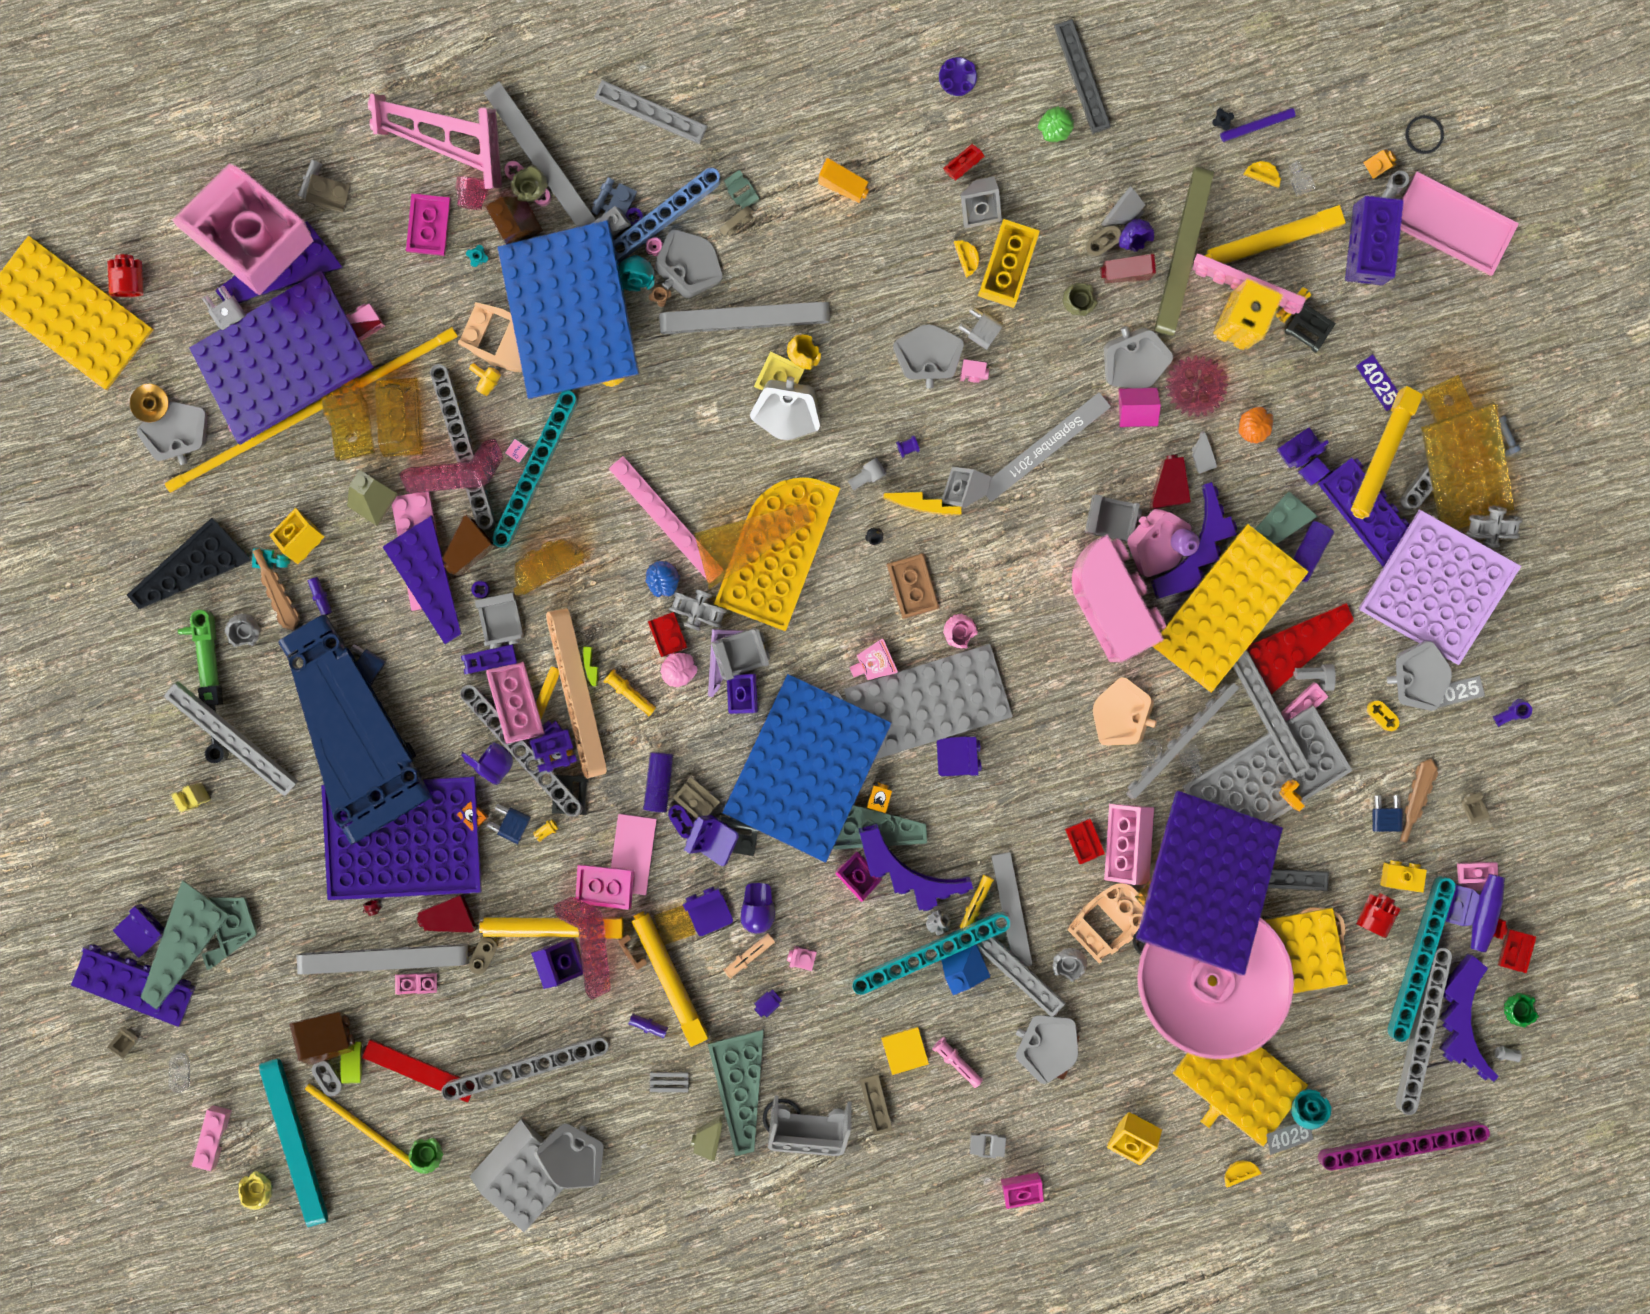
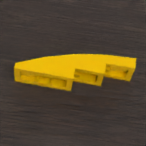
[883,492,961,515]

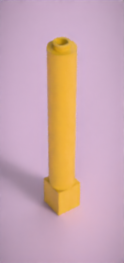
[1204,205,1346,264]
[1351,386,1423,519]
[631,911,709,1047]
[479,917,623,939]

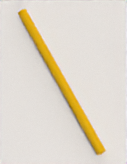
[305,1083,413,1169]

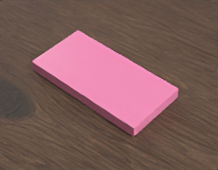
[486,662,544,744]
[611,814,657,895]

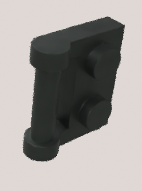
[1284,303,1336,353]
[552,775,589,815]
[721,816,758,856]

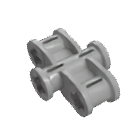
[1466,506,1523,548]
[669,589,727,631]

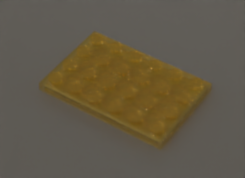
[1421,402,1514,530]

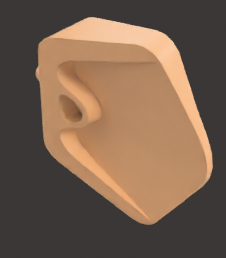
[1093,678,1157,745]

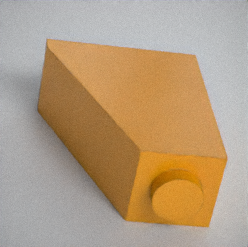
[818,158,870,203]

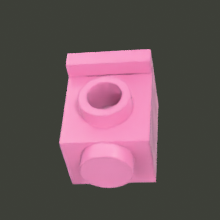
[960,359,989,383]

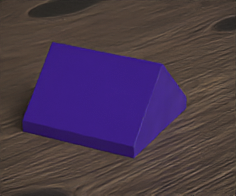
[727,674,758,714]

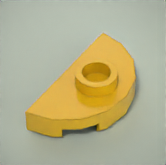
[1243,161,1281,188]
[953,240,979,278]
[1224,1160,1262,1188]

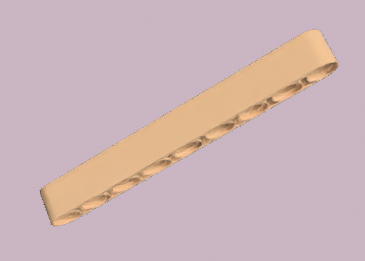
[546,608,607,779]

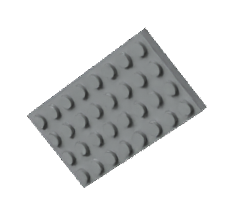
[844,644,1012,759]
[1182,705,1353,823]

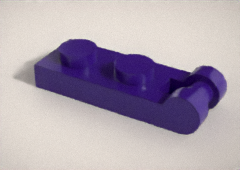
[461,644,517,675]

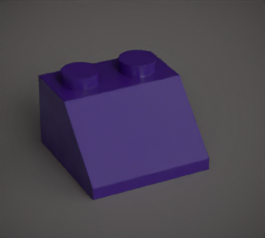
[531,937,586,989]

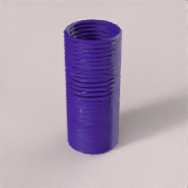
[1293,521,1334,582]
[643,752,674,812]

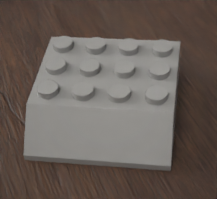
[470,1118,564,1232]

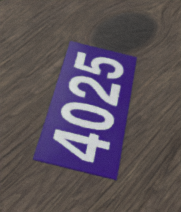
[1356,354,1398,411]

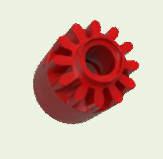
[107,254,144,297]
[1356,893,1401,939]

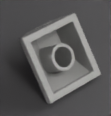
[960,176,1002,229]
[1101,186,1145,227]
[942,467,991,508]

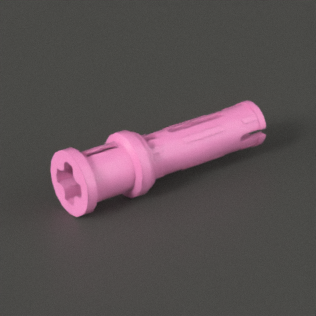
[932,1037,983,1088]

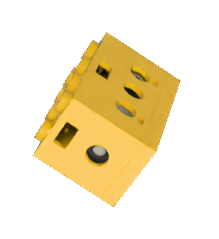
[1213,278,1283,350]

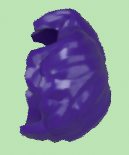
[1119,219,1155,252]

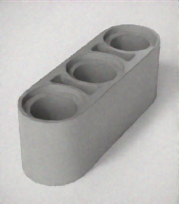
[1400,461,1446,509]

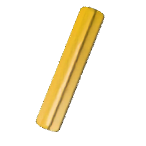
[536,666,560,719]

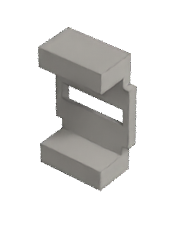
[969,1133,1006,1158]

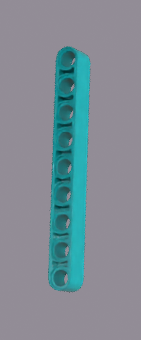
[492,391,578,548]
[1387,876,1455,1042]
[852,912,1010,995]
[259,1058,328,1228]

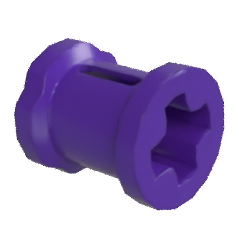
[896,435,920,458]

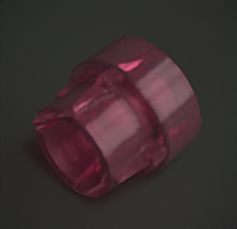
[455,176,489,210]

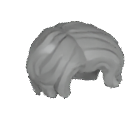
[224,614,260,647]
[1053,947,1087,982]

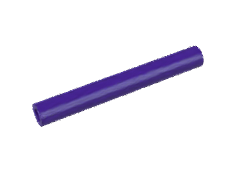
[1220,108,1296,142]

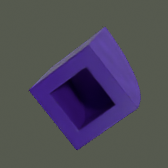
[1298,457,1330,486]

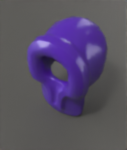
[461,742,513,785]
[740,883,775,934]

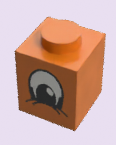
[457,801,489,831]

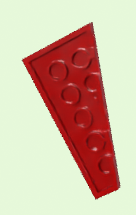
[1246,603,1354,695]

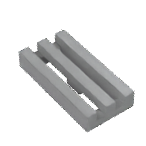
[650,1072,689,1092]

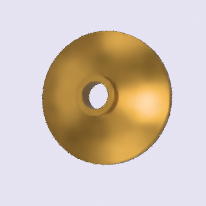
[129,384,169,423]

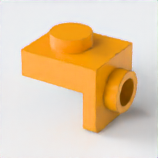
[1363,149,1397,179]

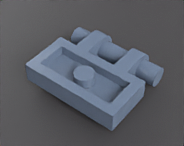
[591,177,637,216]

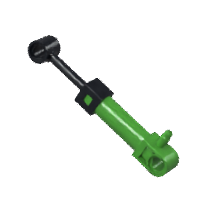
[178,610,229,764]

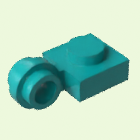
[252,547,290,569]

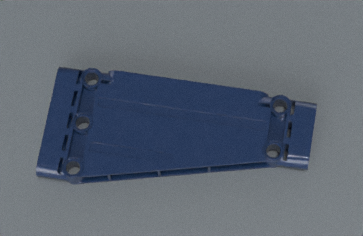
[278,614,433,845]

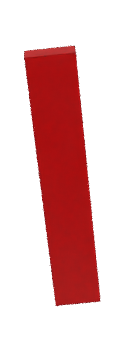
[362,1039,475,1103]

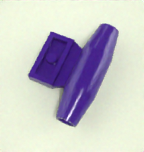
[1445,874,1505,953]

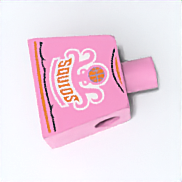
[849,639,898,680]

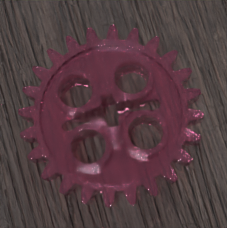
[1165,355,1228,418]

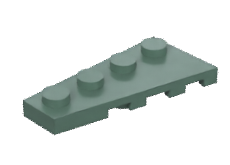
[1255,491,1318,545]

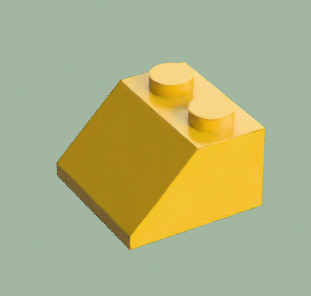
[269,508,324,564]
[1107,1112,1162,1165]

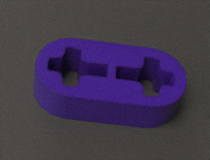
[668,805,694,839]

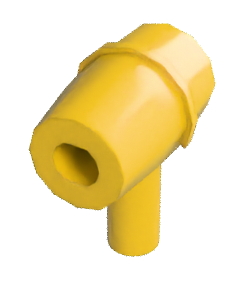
[469,363,501,396]

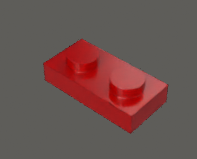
[943,144,985,181]

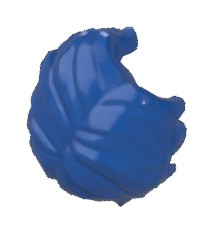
[645,561,680,597]

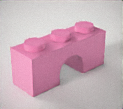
[192,1105,232,1171]

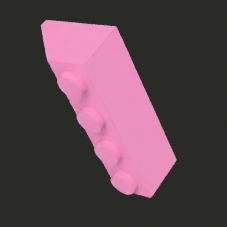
[1104,804,1154,885]

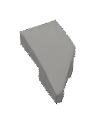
[1191,431,1217,474]

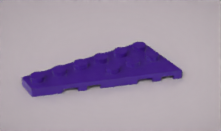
[215,221,343,303]
[383,516,462,644]

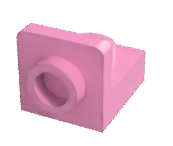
[787,946,817,971]

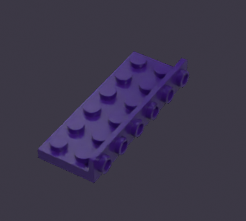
[1317,457,1409,568]
[71,944,196,1027]

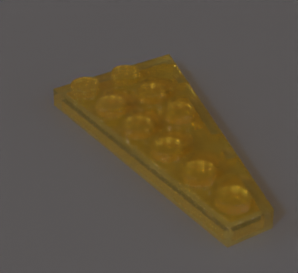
[694,503,811,589]

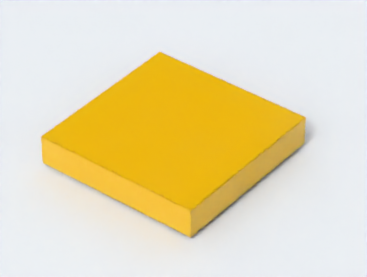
[881,1026,929,1075]

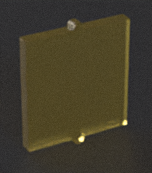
[654,905,696,945]

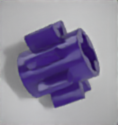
[542,720,563,737]

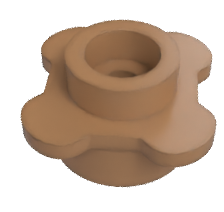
[649,284,671,307]

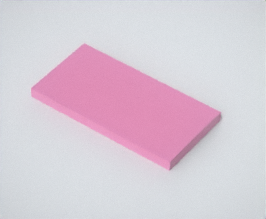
[1400,172,1519,276]

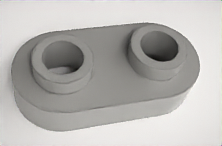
[312,1060,343,1096]

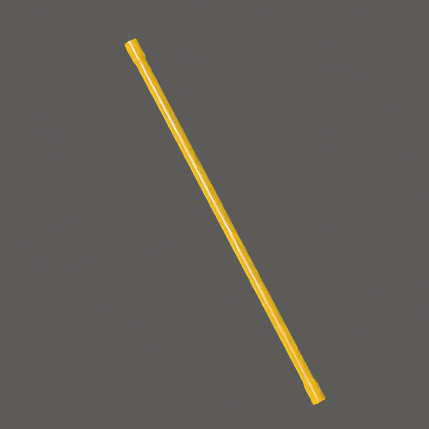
[165,327,458,493]

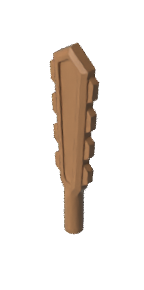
[253,548,300,631]
[1400,759,1438,843]

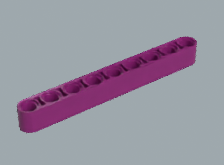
[1318,1121,1490,1170]

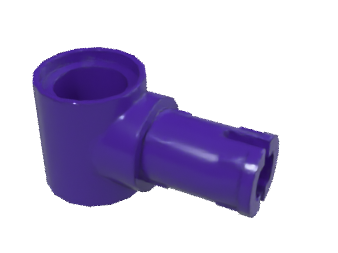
[1492,699,1533,727]

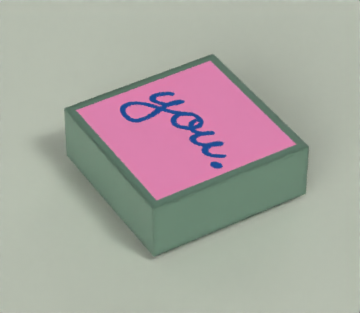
[504,438,531,464]

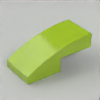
[583,647,599,686]
[341,1042,362,1084]

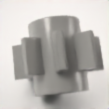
[926,910,950,936]

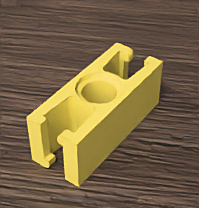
[171,783,211,812]

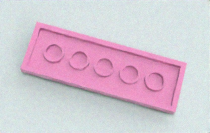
[1192,254,1306,314]
[392,491,441,611]

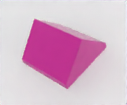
[1118,388,1161,427]
[835,851,883,902]
[1000,1172,1044,1209]

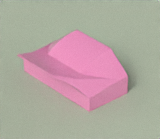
[1457,862,1498,891]

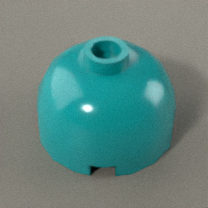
[618,255,655,292]
[1291,1089,1332,1130]

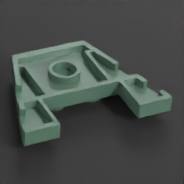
[202,897,258,970]

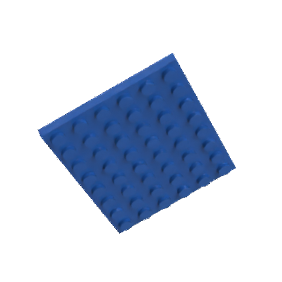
[498,220,640,399]
[722,674,892,863]

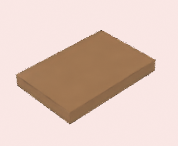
[886,553,939,619]

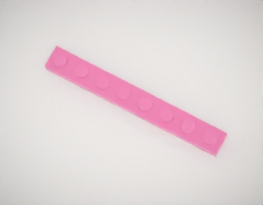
[608,456,724,584]

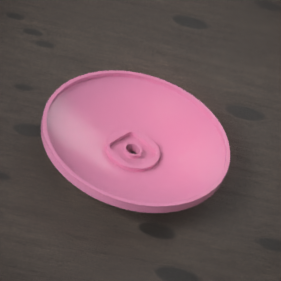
[1138,918,1294,1059]

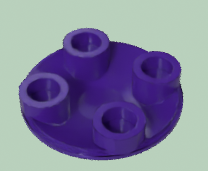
[939,57,977,96]

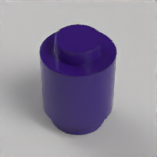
[754,989,783,1018]

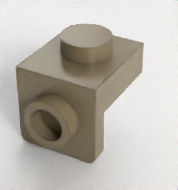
[1461,792,1490,825]
[107,1027,138,1060]

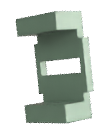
[724,170,759,209]

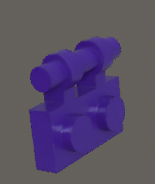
[530,730,577,773]

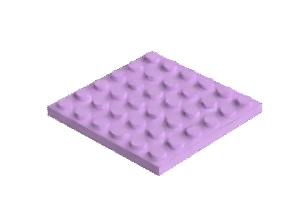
[1358,509,1521,665]

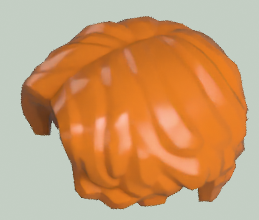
[1238,407,1274,444]

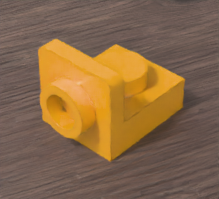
[1279,780,1305,811]

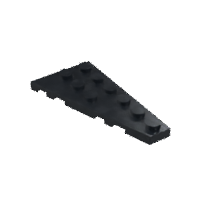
[126,518,252,609]

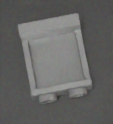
[1085,494,1142,542]
[475,593,524,649]
[711,628,770,681]

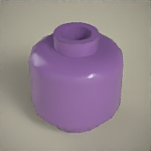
[1170,529,1200,556]

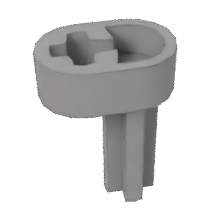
[1293,664,1336,691]

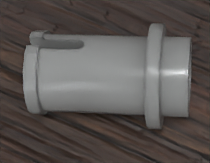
[1495,1045,1522,1063]

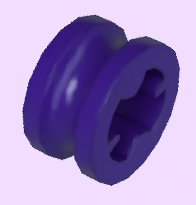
[626,208,643,226]
[471,581,490,598]

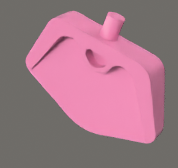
[1127,508,1191,577]

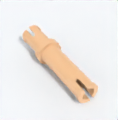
[723,933,775,979]

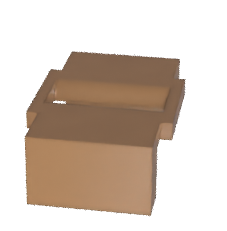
[617,934,647,970]

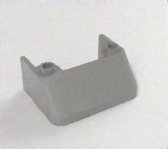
[768,1096,852,1156]

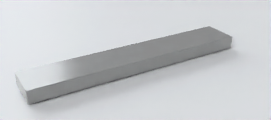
[594,80,708,145]
[991,852,1032,966]
[967,926,1066,1018]

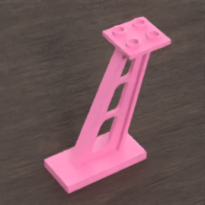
[368,94,502,189]

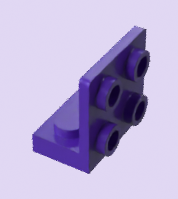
[1276,427,1329,468]
[113,904,165,958]

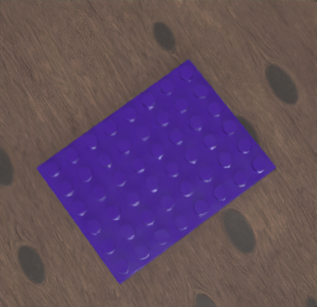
[189,271,373,445]
[321,777,482,900]
[1136,791,1283,976]

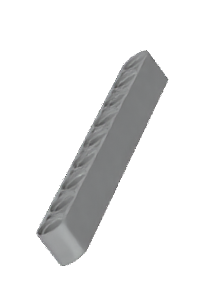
[483,82,596,227]
[659,302,831,334]
[430,364,496,530]
[460,685,583,817]
[296,944,469,975]
[1395,946,1452,1115]
[442,1036,609,1101]

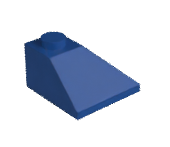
[941,944,991,995]

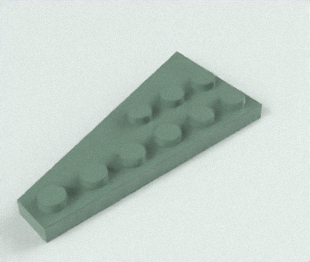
[833,805,927,850]
[141,880,230,1009]
[708,1029,764,1156]

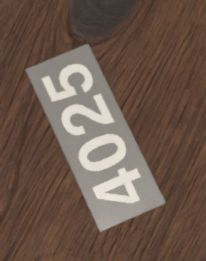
[1438,676,1485,708]
[1266,1124,1313,1155]

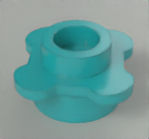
[466,245,488,267]

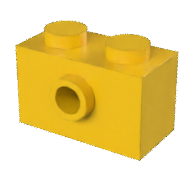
[1381,860,1427,893]

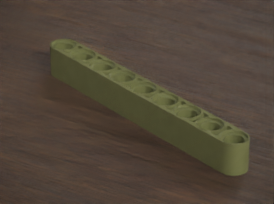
[1154,166,1214,336]

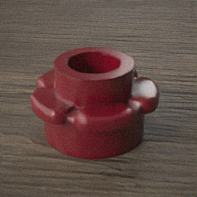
[363,900,382,916]

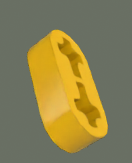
[1367,700,1400,731]

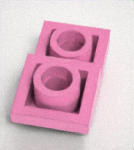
[395,973,437,995]

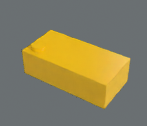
[978,219,1040,308]

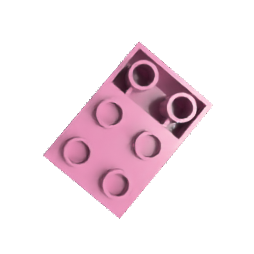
[173,164,313,296]
[1072,535,1166,662]

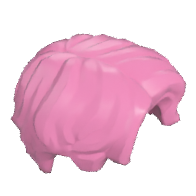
[943,613,978,649]
[660,653,697,687]

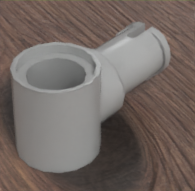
[1381,171,1409,199]
[848,458,887,490]

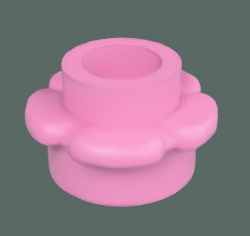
[646,237,664,256]

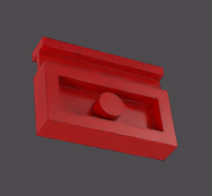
[648,612,687,657]
[1064,818,1105,865]
[1498,929,1536,974]

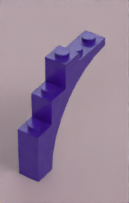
[1151,482,1237,599]
[858,824,973,911]
[1439,953,1499,1082]

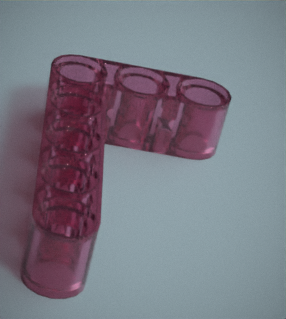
[399,439,504,493]
[554,896,611,1000]

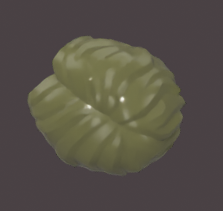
[511,166,547,201]
[1062,283,1098,316]

